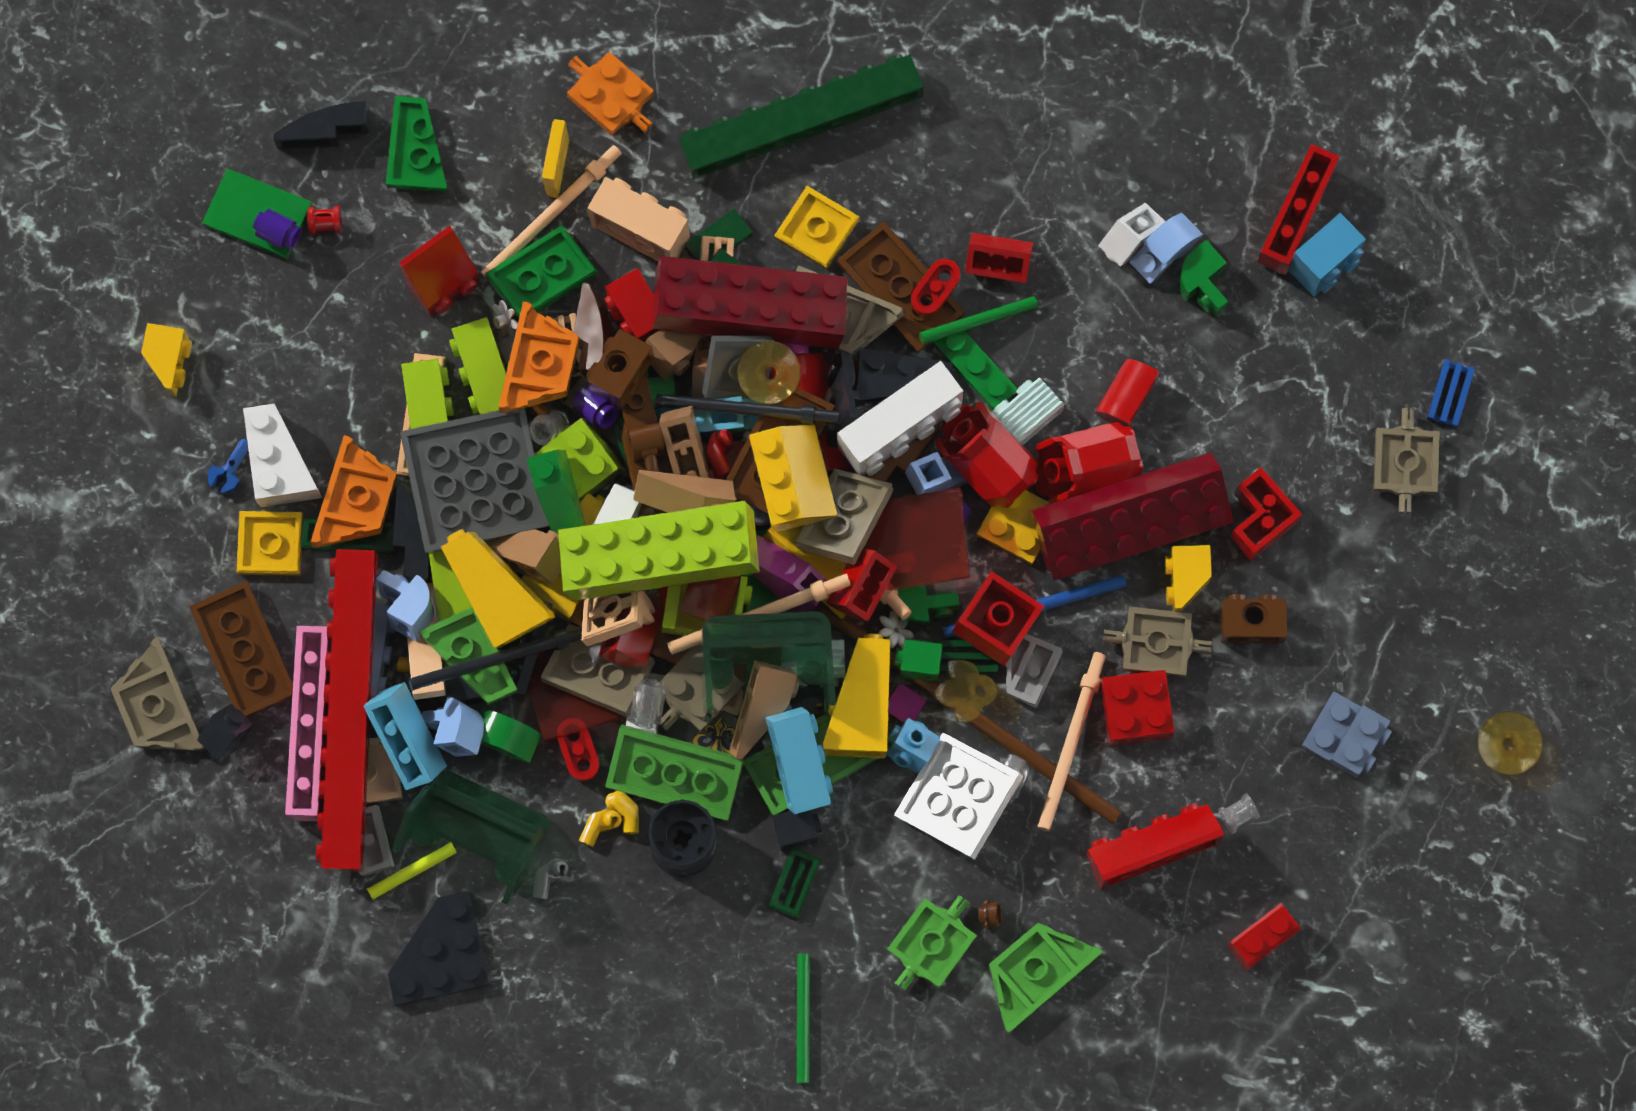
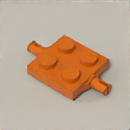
[567,51,654,136]

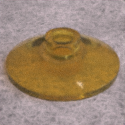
[737,341,800,404]
[1478,711,1542,775]

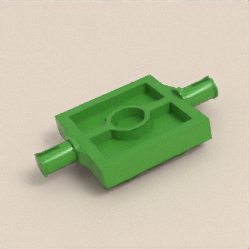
[887,895,977,991]

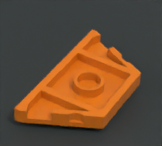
[498,302,580,413]
[311,435,398,548]

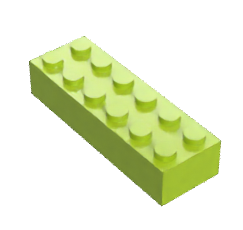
[558,501,759,601]

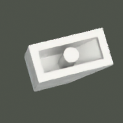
[1098,203,1166,267]

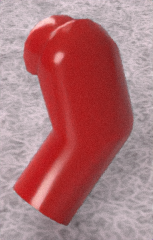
[706,429,733,477]

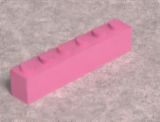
[285,626,332,821]

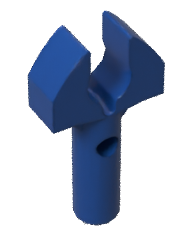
[208,439,249,495]

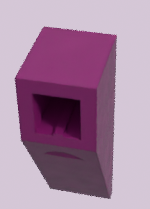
[752,534,828,619]

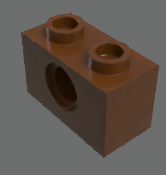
[586,329,655,409]
[1220,594,1287,643]

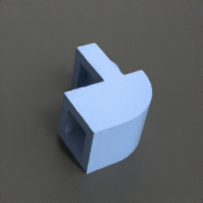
[1129,213,1203,284]
[905,452,968,502]
[376,570,434,642]
[422,697,484,757]

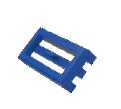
[1427,359,1475,428]

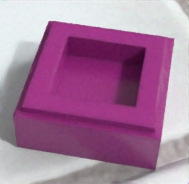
[888,683,927,724]

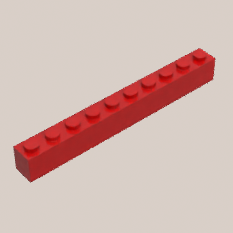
[316,549,378,872]

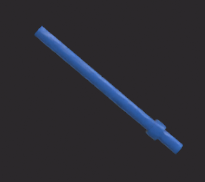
[942,575,1127,639]

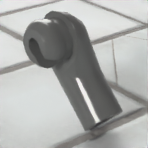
[532,858,569,900]

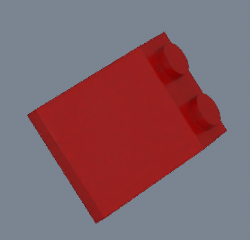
[399,225,481,317]

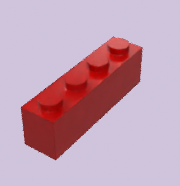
[1257,144,1340,275]

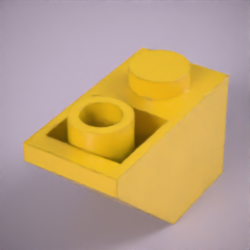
[141,323,192,396]
[1165,545,1212,612]

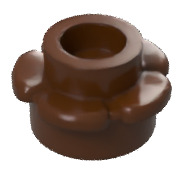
[978,899,1002,931]

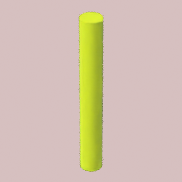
[367,842,457,900]

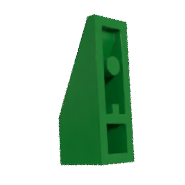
[526,450,586,534]

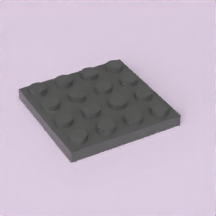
[400,408,550,555]

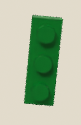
[933,331,1017,411]

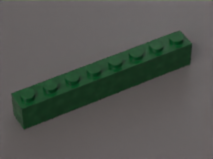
[679,54,924,180]

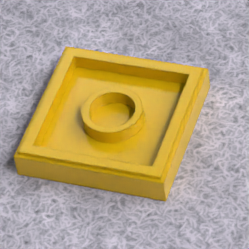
[542,119,569,198]
[774,186,859,270]
[236,511,303,576]

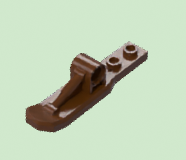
[612,363,674,517]

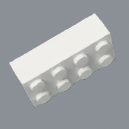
[837,361,963,476]

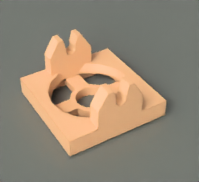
[581,590,655,647]

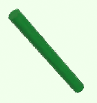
[919,296,1038,344]
[797,954,810,1084]

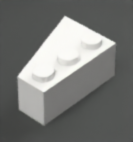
[243,404,322,508]

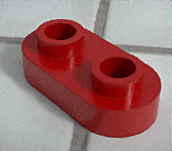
[911,259,960,317]
[557,719,600,782]

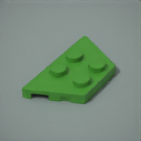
[989,923,1103,1034]

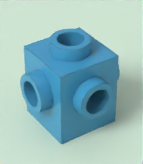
[886,718,941,774]

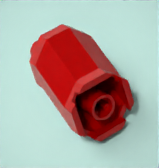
[936,402,1039,509]
[1035,422,1143,504]

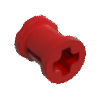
[308,205,342,234]

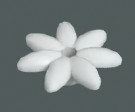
[492,300,518,339]
[879,611,914,649]

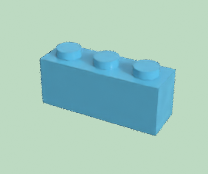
[363,682,447,790]
[765,707,833,814]

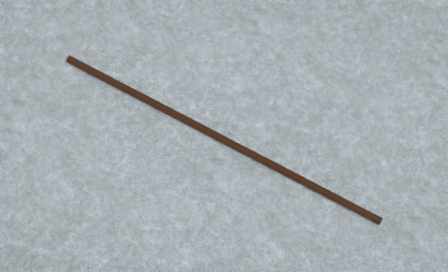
[525,403,1122,824]

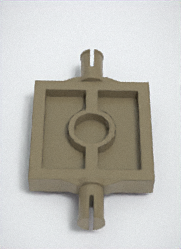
[1373,408,1440,515]
[1103,607,1212,678]
[654,643,744,732]

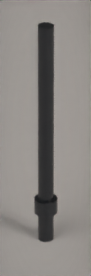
[655,394,841,425]
[408,627,582,691]

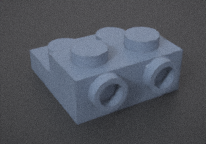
[1301,691,1392,779]

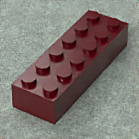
[652,256,848,349]
[1031,452,1234,581]

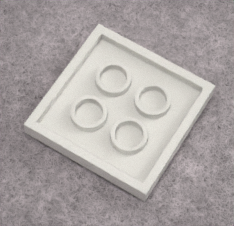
[895,733,1023,860]

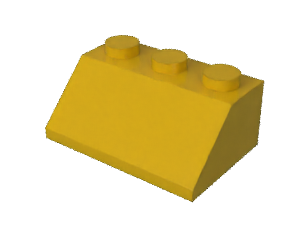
[749,425,838,532]

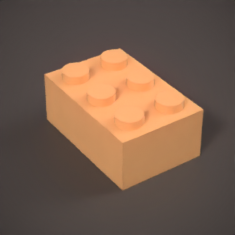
[587,177,690,262]

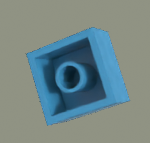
[1288,212,1366,297]

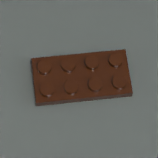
[837,221,965,354]
[726,379,836,515]
[189,580,293,718]

